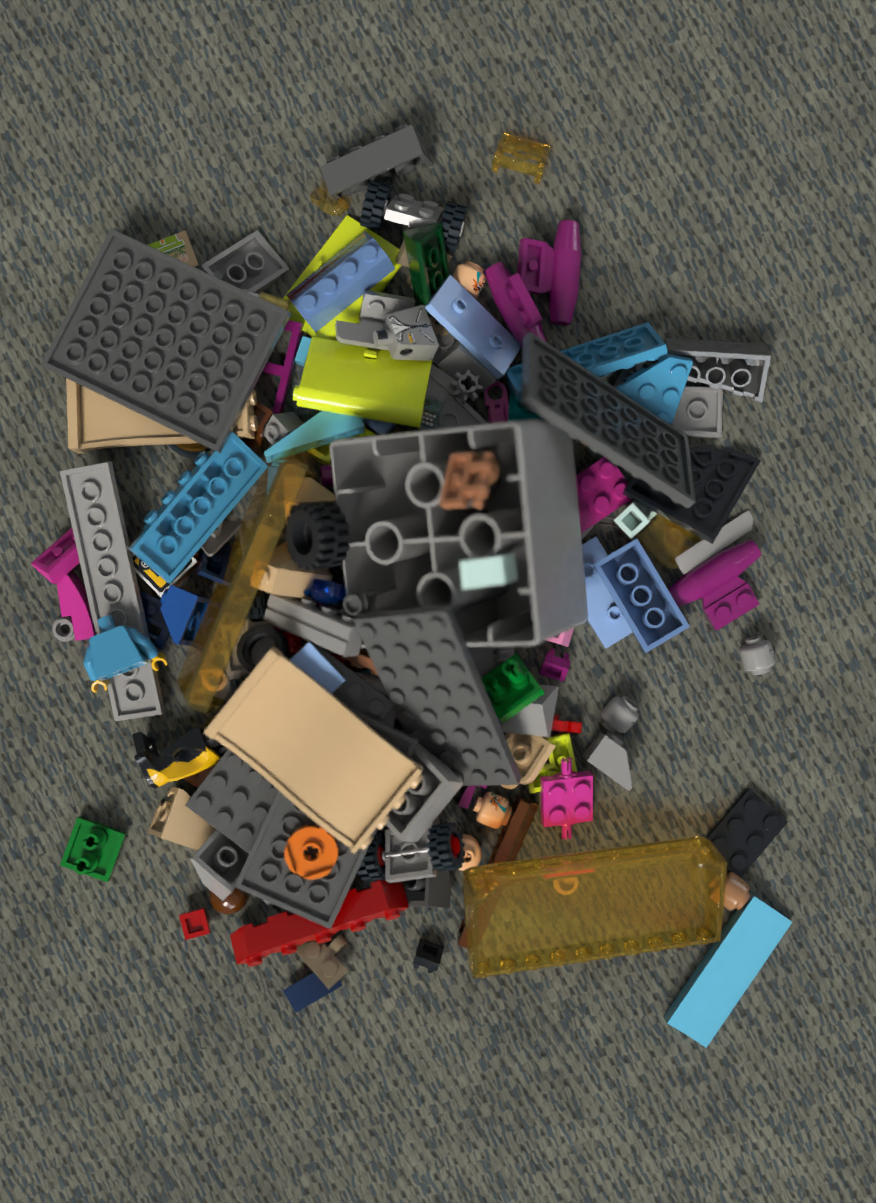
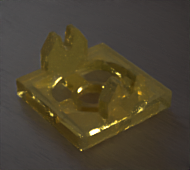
[491,133,550,185]

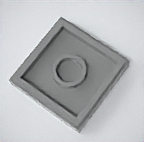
[672,386,723,438]

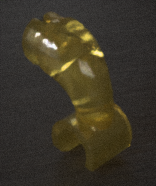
[310,188,349,216]

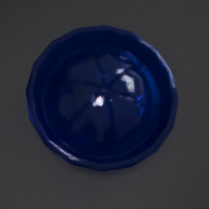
[303,579,347,605]

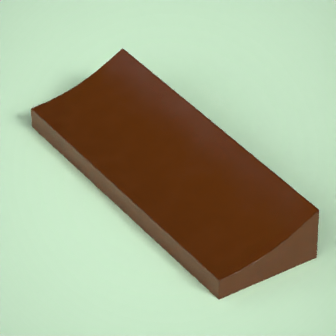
[457,795,539,949]

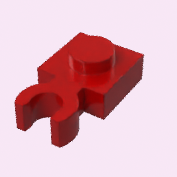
[551,714,582,733]

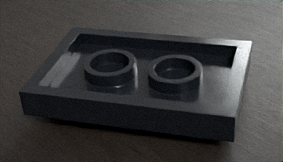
[700,788,788,878]

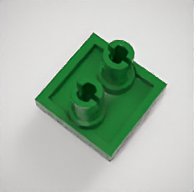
[481,653,545,724]
[60,816,127,883]

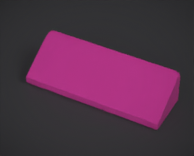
[31,528,80,584]

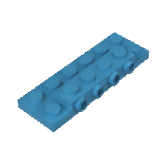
[128,432,268,583]

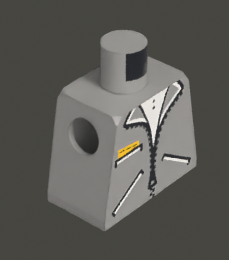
[373,305,439,361]

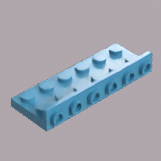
[505,322,668,402]

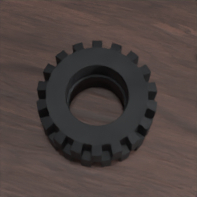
[285,501,350,571]

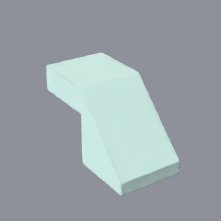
[613,501,657,539]
[459,553,518,589]

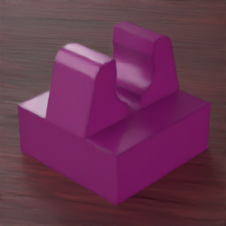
[540,649,571,682]

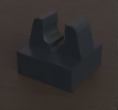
[413,939,444,973]

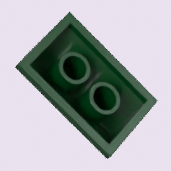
[403,222,450,316]

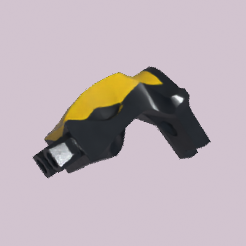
[132,726,228,789]

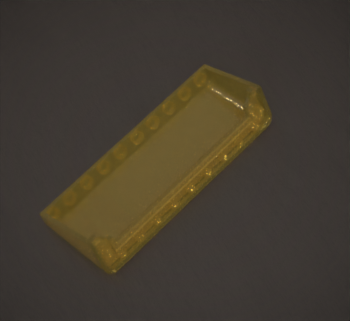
[177,459,317,714]
[463,837,727,979]

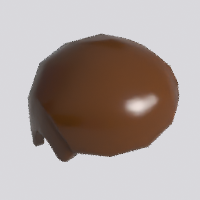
[209,887,251,915]

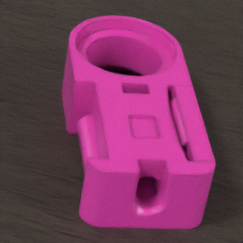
[484,381,509,424]

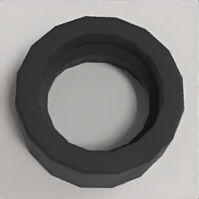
[236,625,289,673]

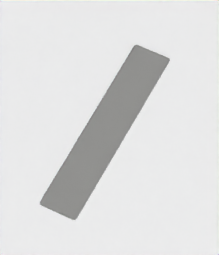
[675,510,753,574]

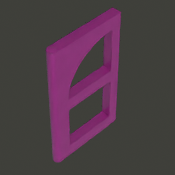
[262,320,304,414]

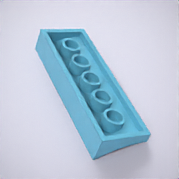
[663,892,792,1048]

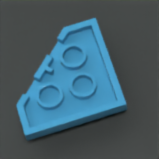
[615,354,693,425]

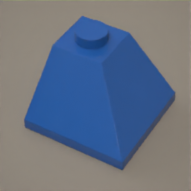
[160,585,211,646]

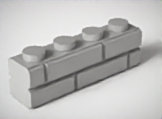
[263,594,362,657]

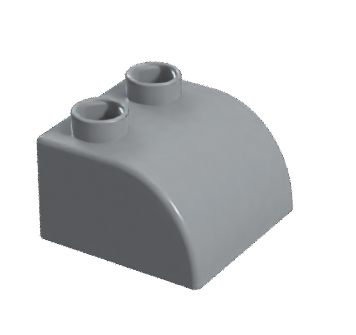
[330,419,588,648]

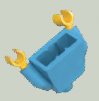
[83,615,167,692]

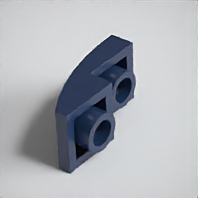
[283,972,342,1013]

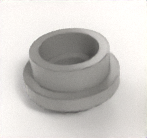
[52,617,75,642]

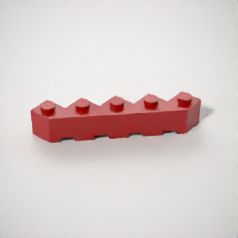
[230,880,409,967]

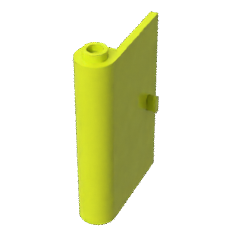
[282,215,402,341]
[293,337,432,428]

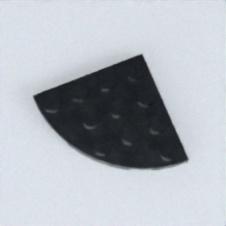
[623,446,761,544]

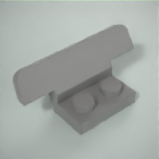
[335,290,415,350]

